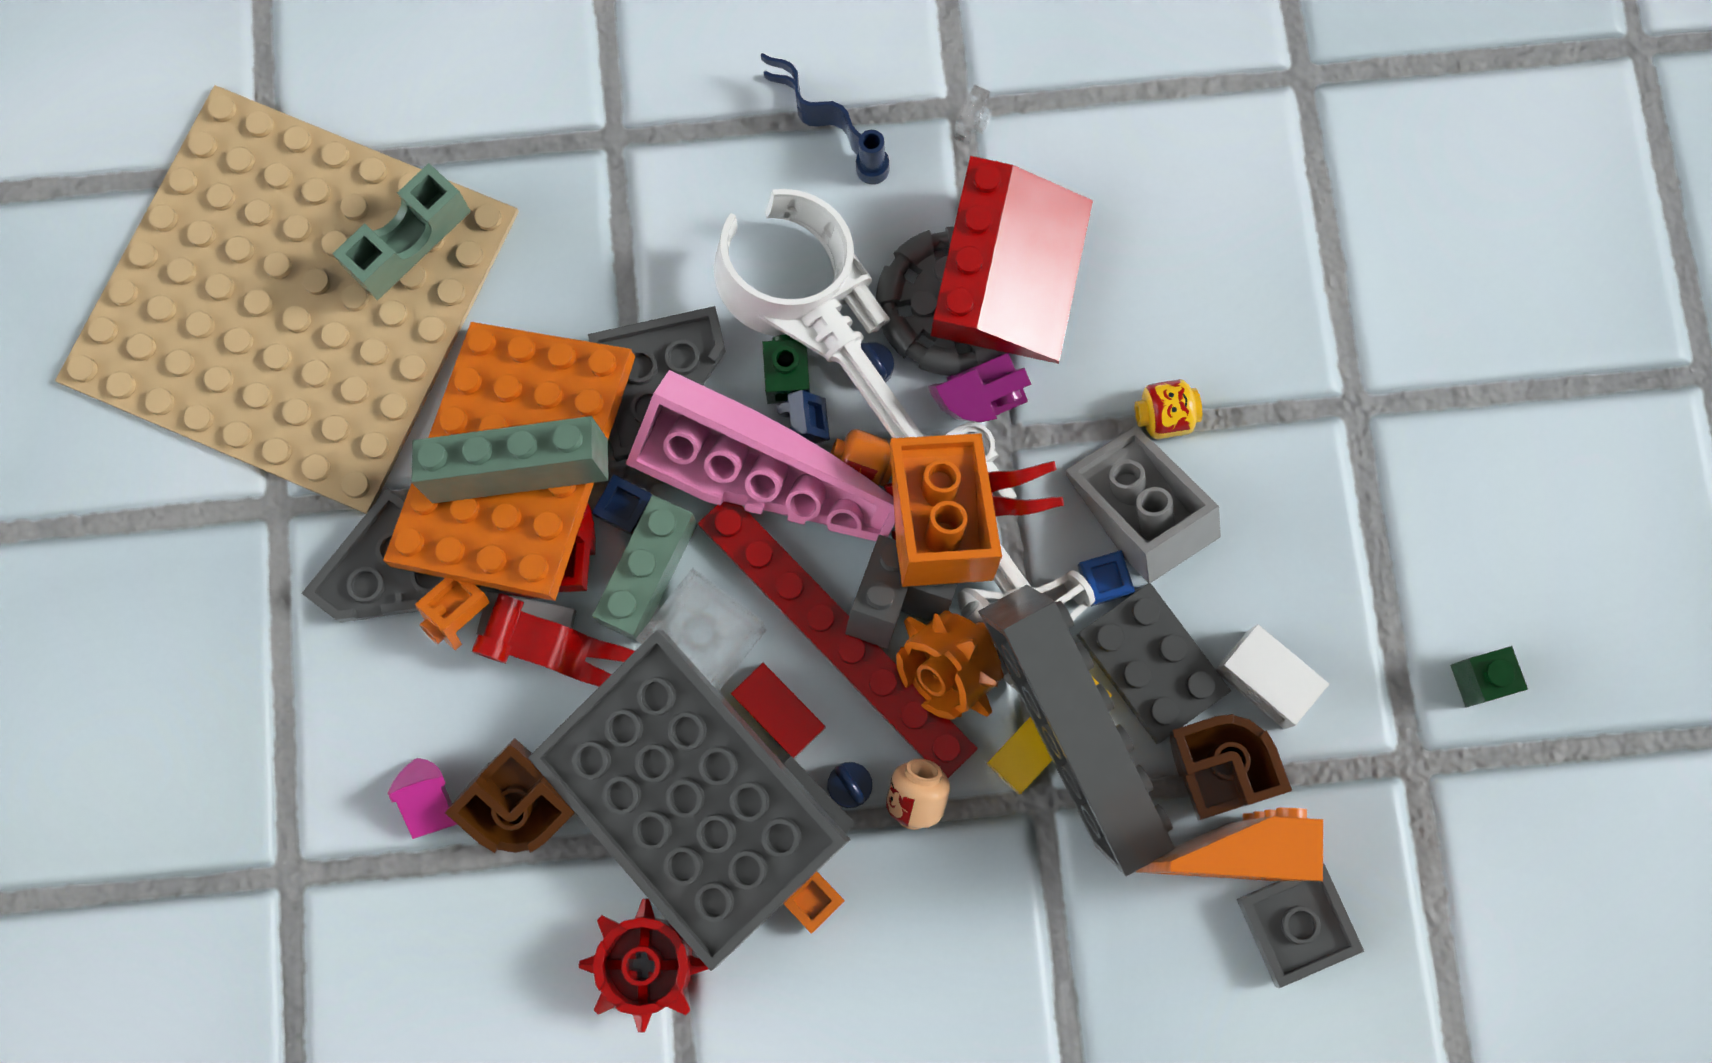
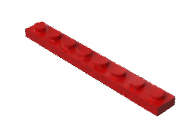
[698,501,978,778]

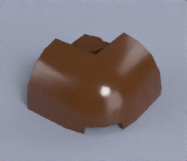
[1170,714,1292,820]
[445,738,575,853]

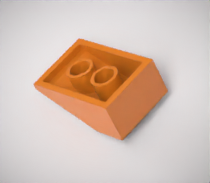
[890,433,1002,587]

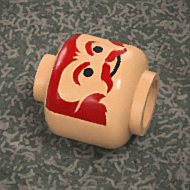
[886,759,950,830]

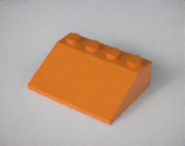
[1136,807,1323,881]

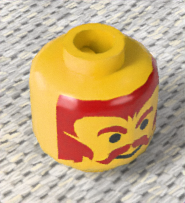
[1134,379,1203,439]

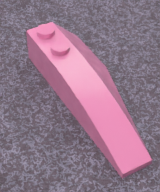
[626,370,895,541]

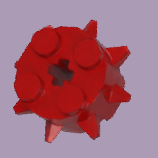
[578,899,708,1033]

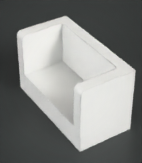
[1215,624,1329,729]

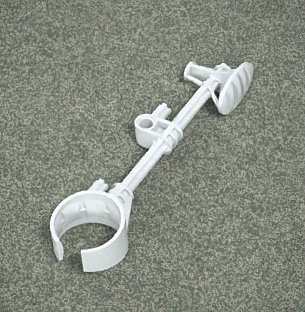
[714,189,1095,692]

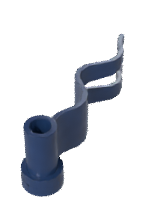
[761,53,890,184]

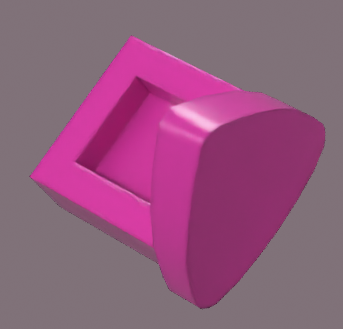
[388,758,457,839]

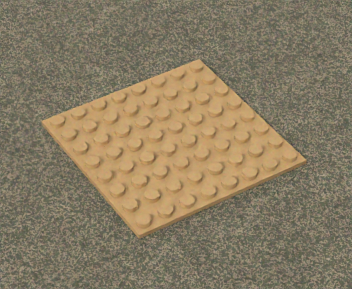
[55,85,519,514]

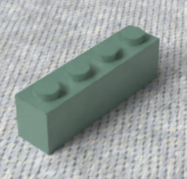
[411,416,608,503]

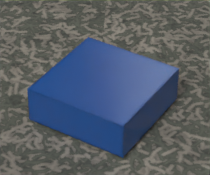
[1077,550,1135,607]

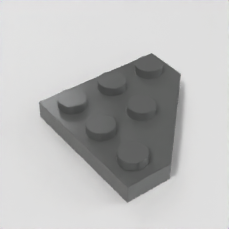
[588,306,726,462]
[301,488,481,623]

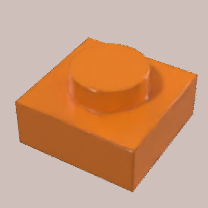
[784,872,845,934]

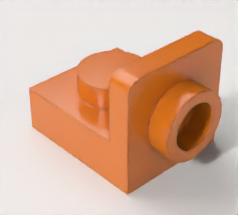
[415,578,490,651]

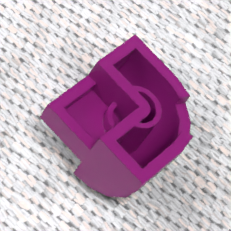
[928,353,1032,423]

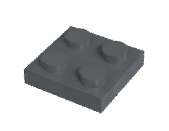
[1236,863,1364,988]

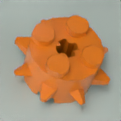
[896,610,1004,720]

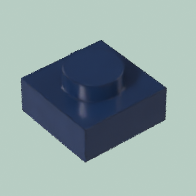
[592,474,652,536]

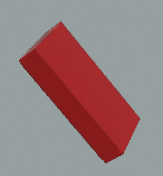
[731,662,826,759]

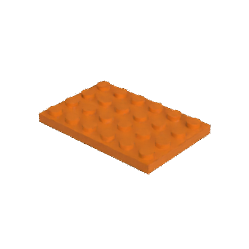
[383,322,635,601]

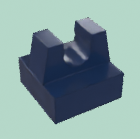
[777,390,830,444]

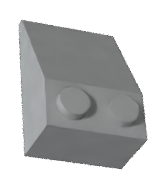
[1065,425,1221,584]

